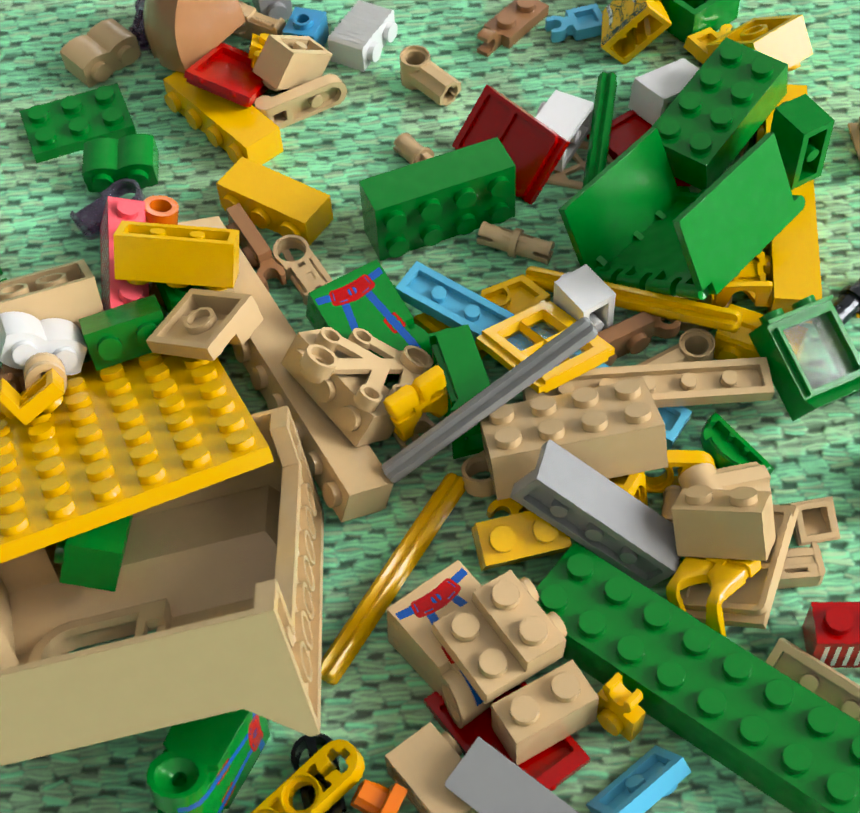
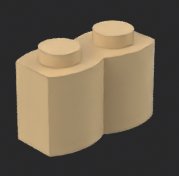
[60,18,141,87]

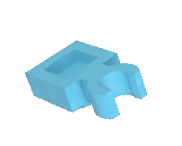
[545,3,602,43]

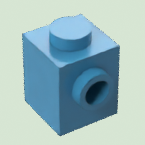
[282,7,329,47]

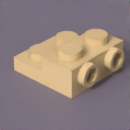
[146,288,264,361]
[432,569,567,705]

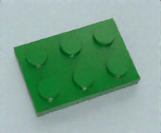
[19,83,137,163]

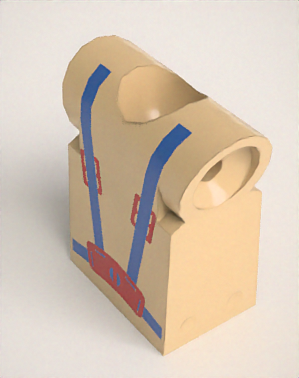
[387,560,529,729]

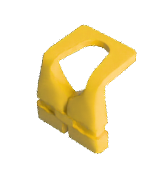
[710,251,773,307]
[383,365,448,442]
[666,557,762,637]

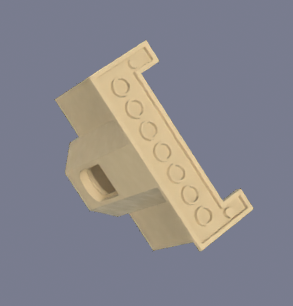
[0,405,324,766]

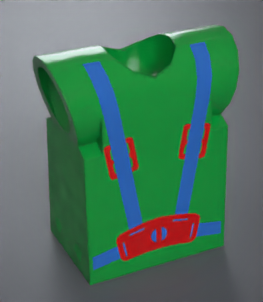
[306,259,430,385]
[146,709,270,813]

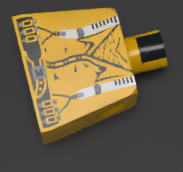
[601,0,672,64]

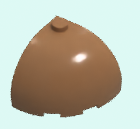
[143,0,246,73]

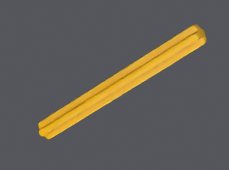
[525,266,742,333]
[321,473,465,685]

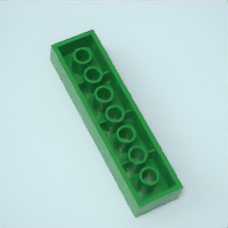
[536,542,860,813]

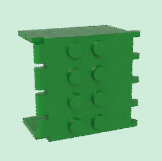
[558,127,805,300]

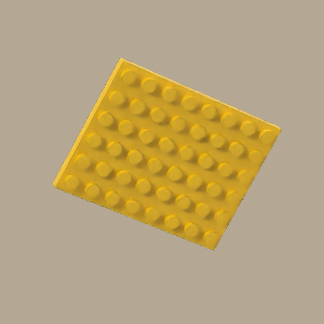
[0,353,274,564]

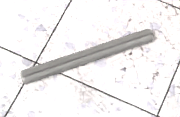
[382,317,598,483]

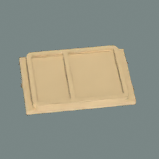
[680,505,799,629]

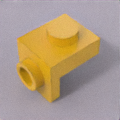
[0,368,65,426]

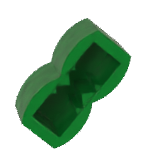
[82,134,159,193]

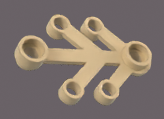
[300,327,433,413]

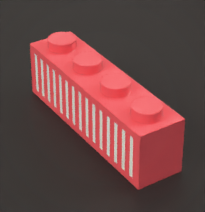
[100,196,149,311]

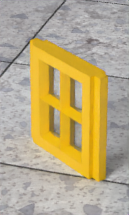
[475,301,615,394]

